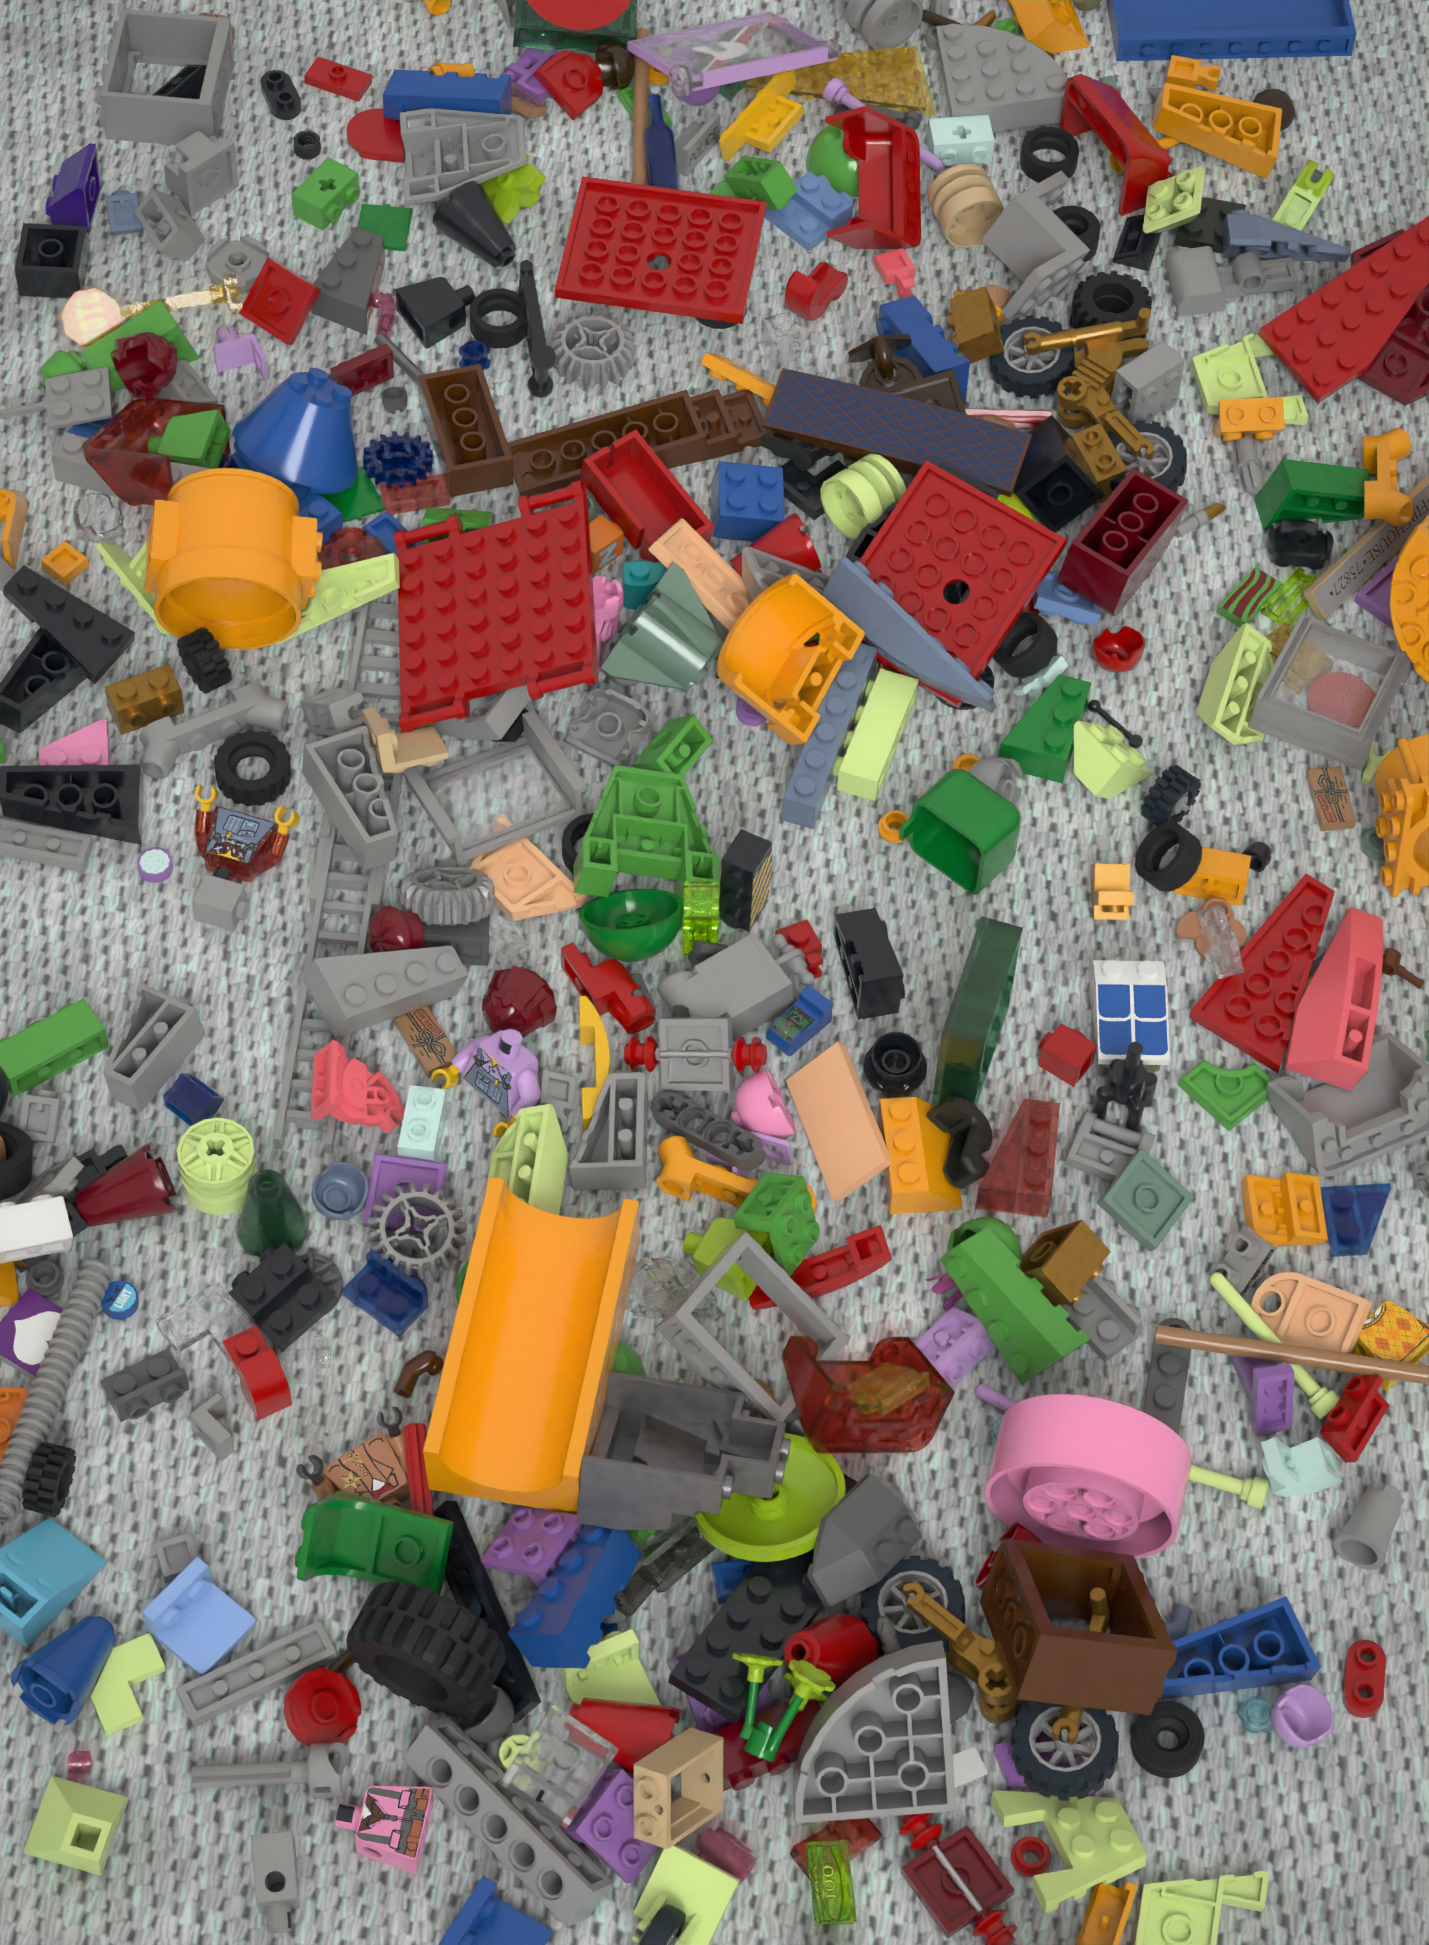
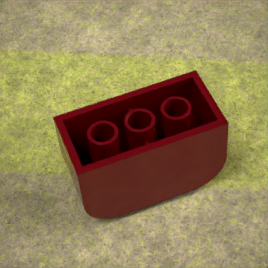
[1057,468,1189,617]

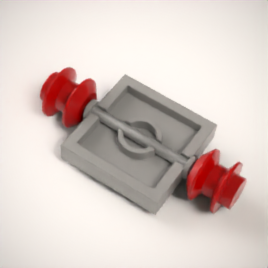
[624,1017,767,1091]

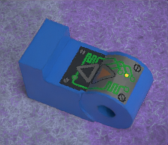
[766,985,833,1056]

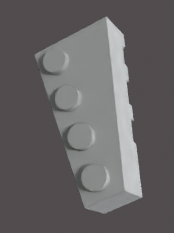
[303,946,469,1038]

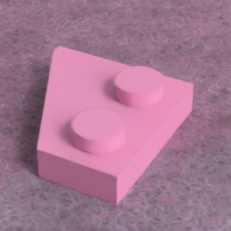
[39,719,110,765]

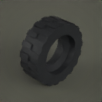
[214,730,291,807]

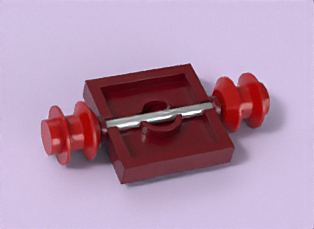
[899,1813,1017,1945]

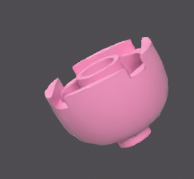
[731,1069,797,1140]

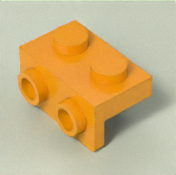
[1213,397,1285,442]

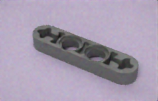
[650,1092,765,1171]

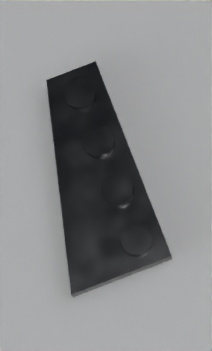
[3,565,135,685]

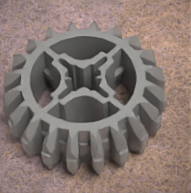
[550,312,636,390]
[400,864,495,927]
[367,1182,467,1282]

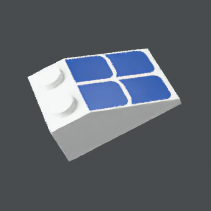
[1089,960,1170,1065]

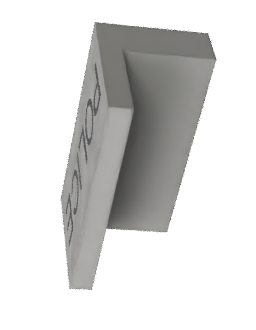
[661,112,720,177]

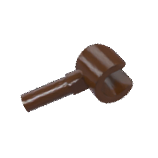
[1382,948,1424,989]

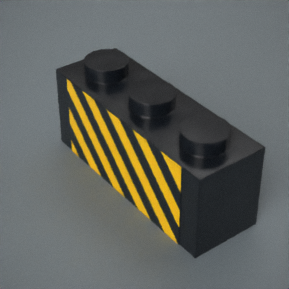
[718,829,772,932]

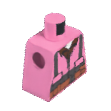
[335,1786,434,1874]

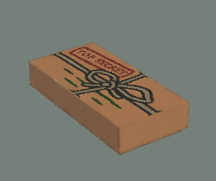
[511,86,548,119]
[1306,766,1356,831]
[395,1005,457,1078]

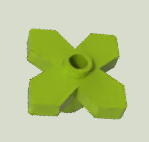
[480,153,546,225]

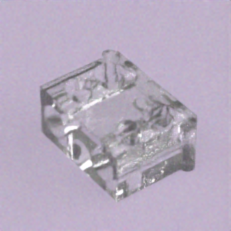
[1197,905,1244,979]

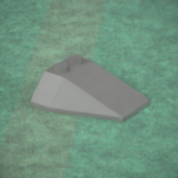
[400,108,527,205]

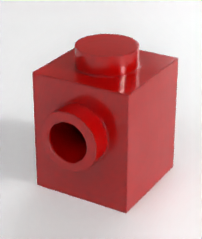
[1038,1023,1097,1087]

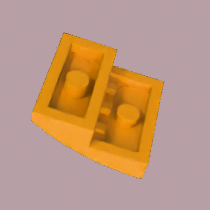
[1241,1172,1328,1246]

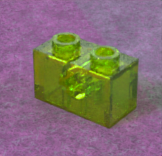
[682,880,719,955]

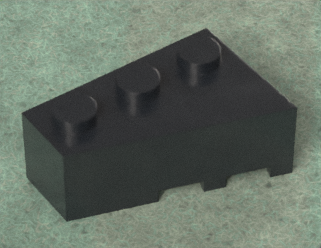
[833,908,905,1020]

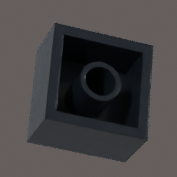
[15,223,90,299]

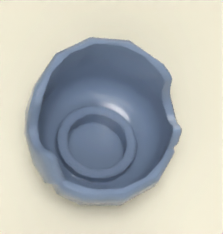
[311,1161,369,1220]

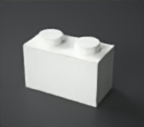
[0,1194,73,1264]

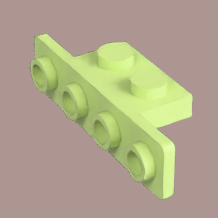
[96,541,171,636]

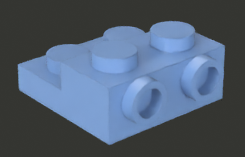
[765,172,854,252]

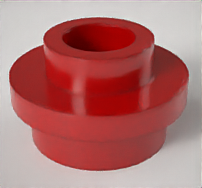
[1010,1836,1051,1877]

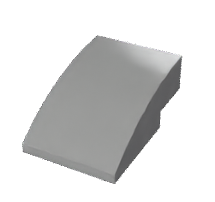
[423,685,531,741]

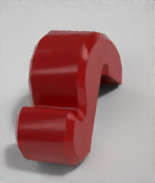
[784,262,848,321]

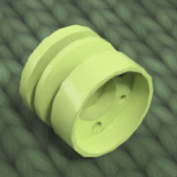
[821,453,906,540]
[177,1117,259,1215]

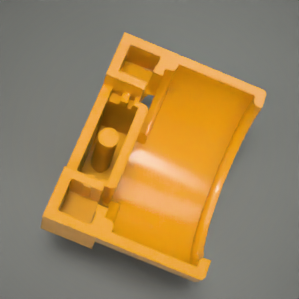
[717,574,866,746]

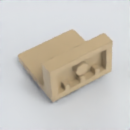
[362,707,449,774]

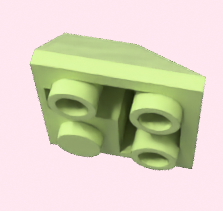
[1143,166,1205,234]
[1074,720,1152,799]
[24,1775,128,1876]

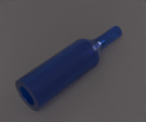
[644,94,680,190]

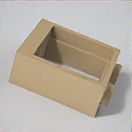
[634,1727,723,1849]

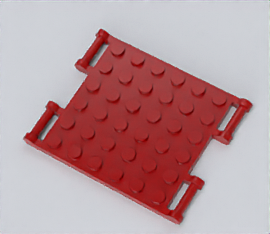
[394,479,599,733]

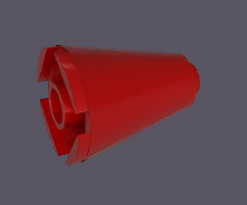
[730,513,822,577]
[784,1613,878,1692]
[566,1697,681,1775]

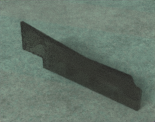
[613,1515,716,1617]

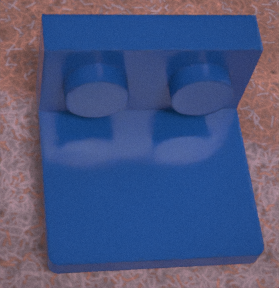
[439,1875,552,1945]

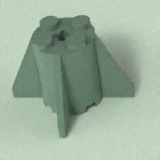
[599,562,724,692]

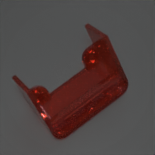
[82,398,231,506]

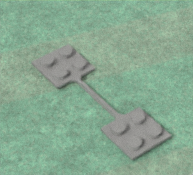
[0,366,112,430]

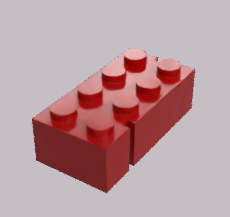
[579,430,714,563]

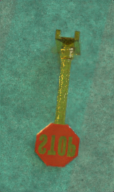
[61,273,243,348]

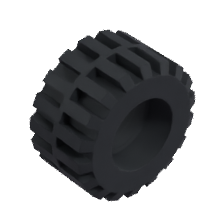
[1069,271,1152,342]

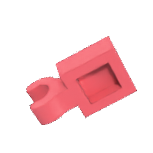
[874,248,915,298]

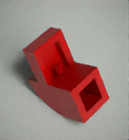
[222,1325,292,1421]

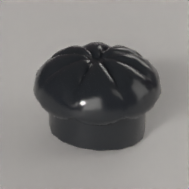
[863,1032,927,1096]

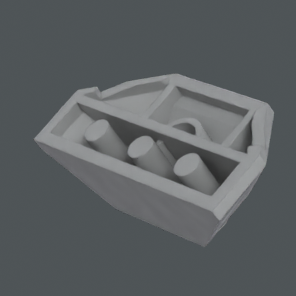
[742,546,831,602]

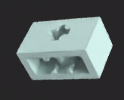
[926,115,995,166]
[398,1085,447,1162]

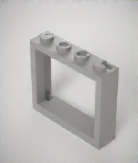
[656,1232,849,1422]

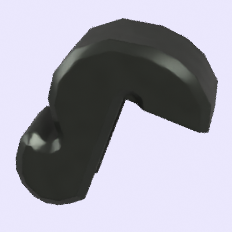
[927,1096,993,1189]

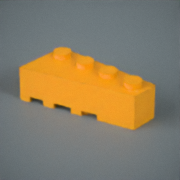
[1152,82,1282,179]

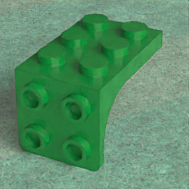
[294,1490,454,1595]

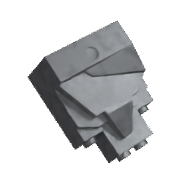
[577,1371,791,1531]

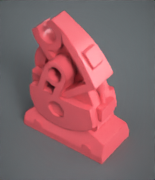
[310,1040,405,1134]

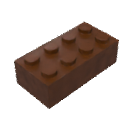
[418,364,513,497]

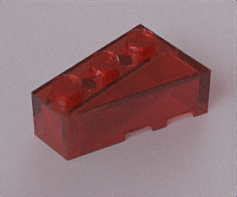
[975,1099,1060,1218]

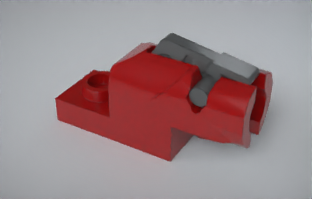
[561,942,656,1034]

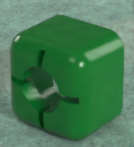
[899,769,1021,895]

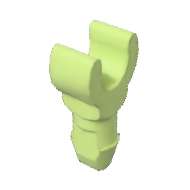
[1361,743,1391,785]

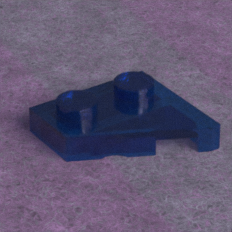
[1321,1183,1391,1257]

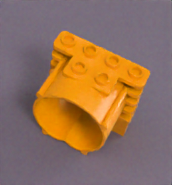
[1374,734,1429,897]

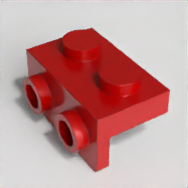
[1319,1374,1390,1463]

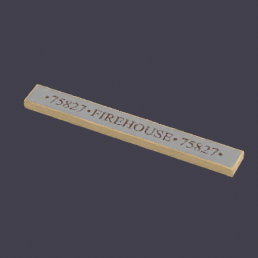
[1303,475,1429,619]

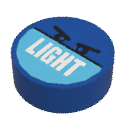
[101,1281,139,1320]

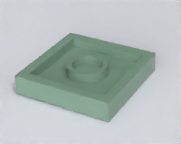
[1097,1148,1194,1252]

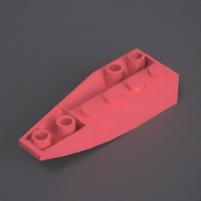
[1284,907,1383,1092]

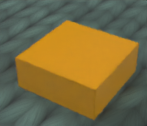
[41,541,89,586]

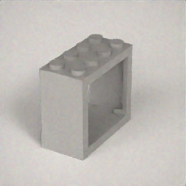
[96,9,234,145]

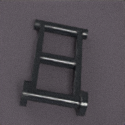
[518,260,556,398]

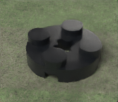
[1266,519,1334,570]

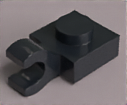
[73,1145,128,1193]

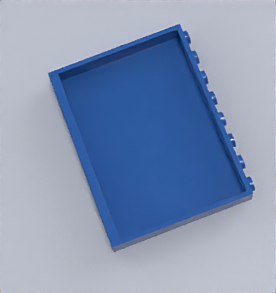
[1106,0,1356,61]

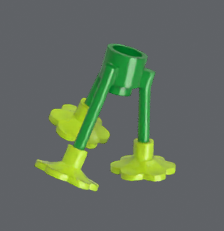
[732,1653,836,1762]

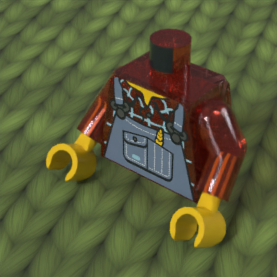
[194,784,300,883]

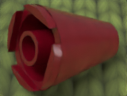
[71,1142,179,1227]

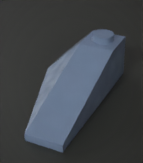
[1222,210,1351,262]

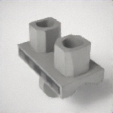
[1209,1226,1277,1298]

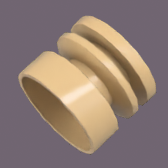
[927,164,1005,248]

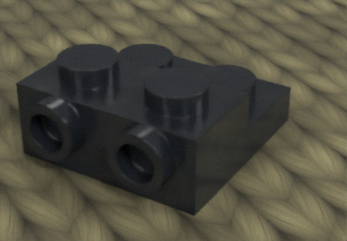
[228,1243,338,1353]

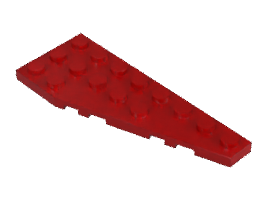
[1258,216,1429,404]

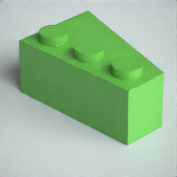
[80,300,200,393]

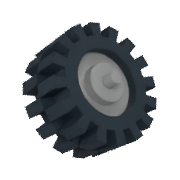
[1141,765,1201,826]

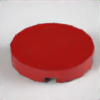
[283,1668,361,1748]

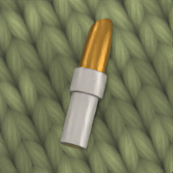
[1174,503,1226,538]

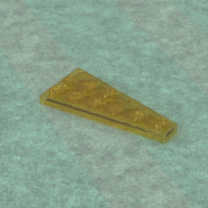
[743,46,935,117]

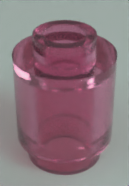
[696,1826,757,1885]

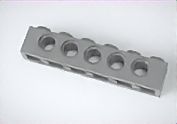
[402,1717,614,1927]

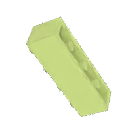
[833,668,919,801]

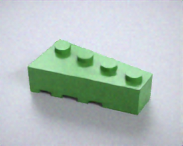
[939,1227,1091,1385]

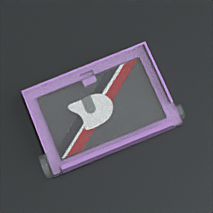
[627,11,839,97]

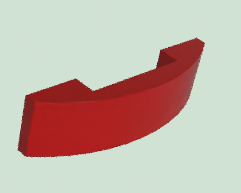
[749,1225,892,1310]

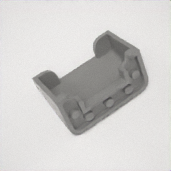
[1267,1033,1429,1177]

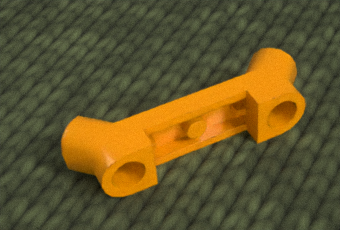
[1363,428,1414,527]
[656,1135,817,1214]

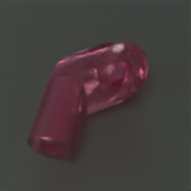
[372,291,396,338]

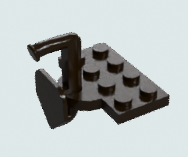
[842,334,967,467]

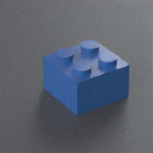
[711,461,785,542]

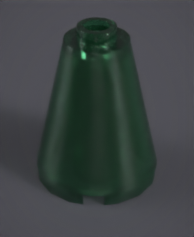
[235,1169,309,1257]

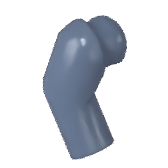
[1165,1604,1192,1641]

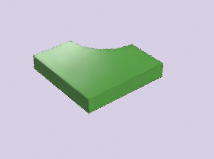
[1178,1060,1274,1131]

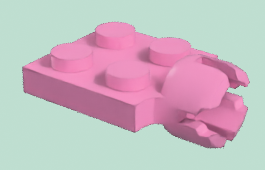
[593,576,624,675]

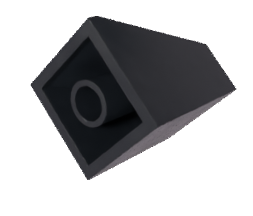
[1014,415,1105,533]

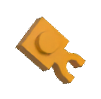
[1166,55,1221,91]

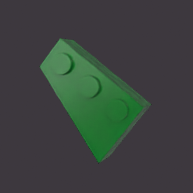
[1254,459,1371,530]
[999,674,1092,784]

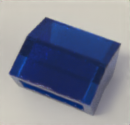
[163,1073,224,1126]

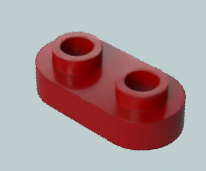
[1342,1640,1386,1718]

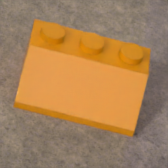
[1006,0,1090,53]
[877,1097,963,1214]

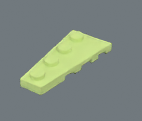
[275,553,400,645]

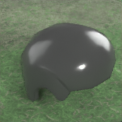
[456,1684,515,1744]

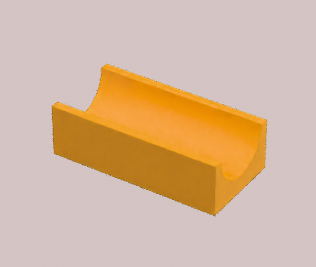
[423,1176,640,1515]

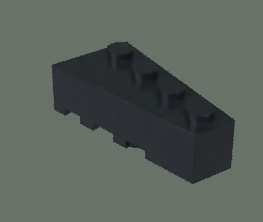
[0,627,87,734]
[0,765,144,845]

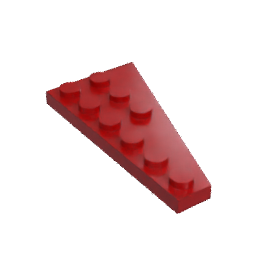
[1189,874,1335,1074]

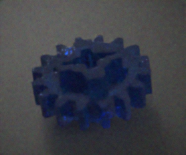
[362,431,434,489]

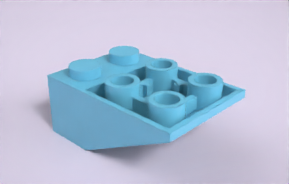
[0,1517,107,1648]

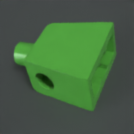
[148,410,231,469]

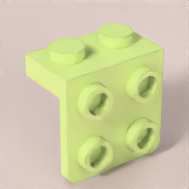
[560,1629,661,1705]

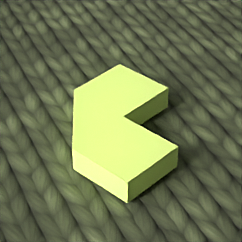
[91,1633,166,1736]

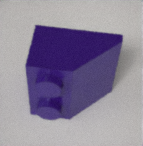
[46,143,102,232]

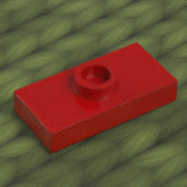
[304,57,372,102]

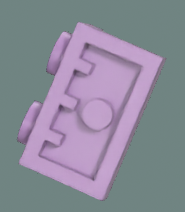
[904,1306,994,1394]

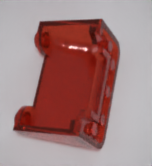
[782,1336,955,1454]

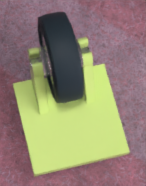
[632,1844,740,1945]

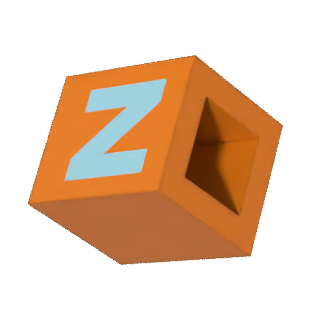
[589,514,624,574]

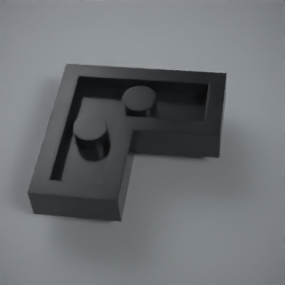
[780,459,848,520]

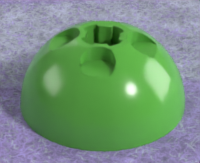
[806,125,859,197]

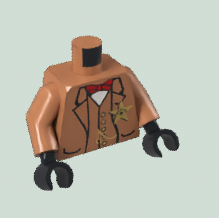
[296,1406,410,1508]

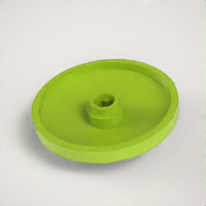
[694,1433,846,1562]

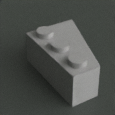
[103,983,205,1112]

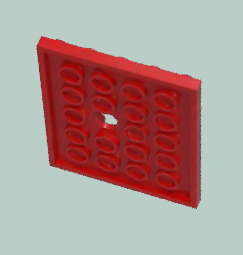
[555,176,767,324]
[859,460,1068,709]

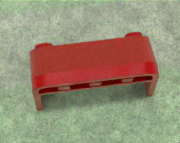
[1060,74,1171,217]
[825,106,921,249]

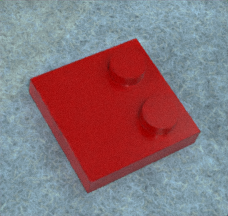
[239,257,321,345]

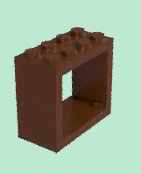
[979,1538,1177,1715]

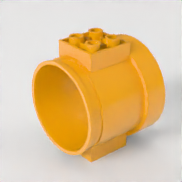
[144,468,323,650]

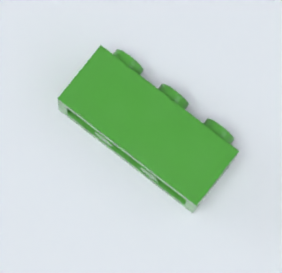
[0,998,109,1097]

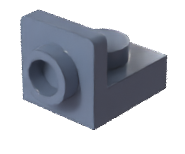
[106,190,142,236]

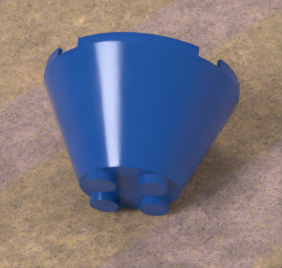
[232,368,358,494]

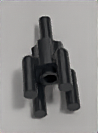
[1092,1042,1158,1132]

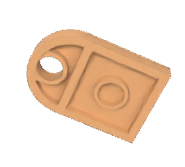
[1251,1272,1372,1354]

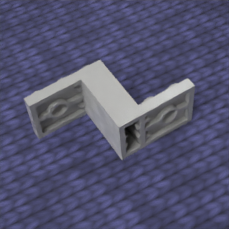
[981,171,1090,321]

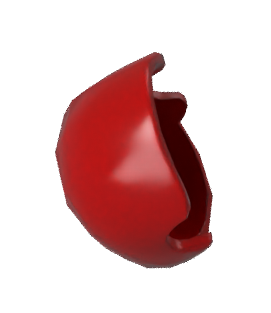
[1091,626,1145,673]

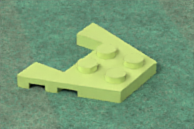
[1191,333,1309,425]
[991,1790,1147,1913]
[1134,1871,1269,1945]

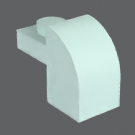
[1261,1437,1342,1497]

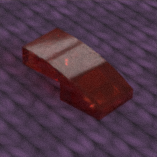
[789,1818,882,1885]

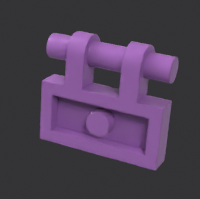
[504,43,560,103]

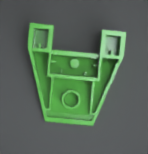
[573,765,720,912]

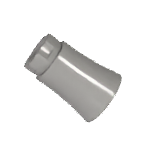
[1333,1482,1404,1570]

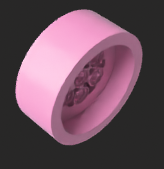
[984,1394,1192,1559]

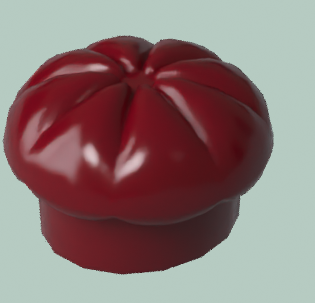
[368,906,424,953]

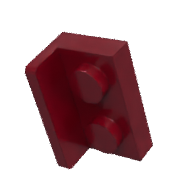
[328,343,394,396]

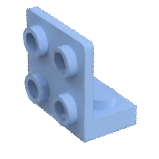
[142,1557,256,1676]

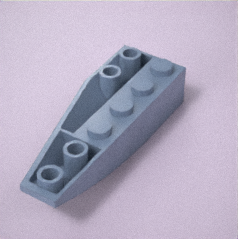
[821,556,996,712]

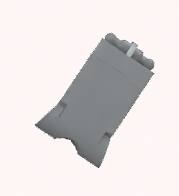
[657,932,814,1040]

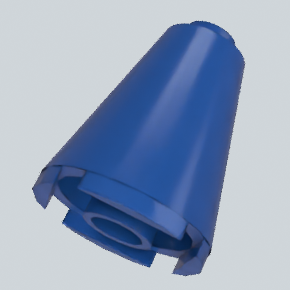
[11,1616,116,1725]

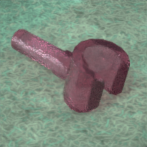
[67,1751,92,1783]

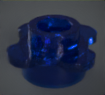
[458,340,491,370]

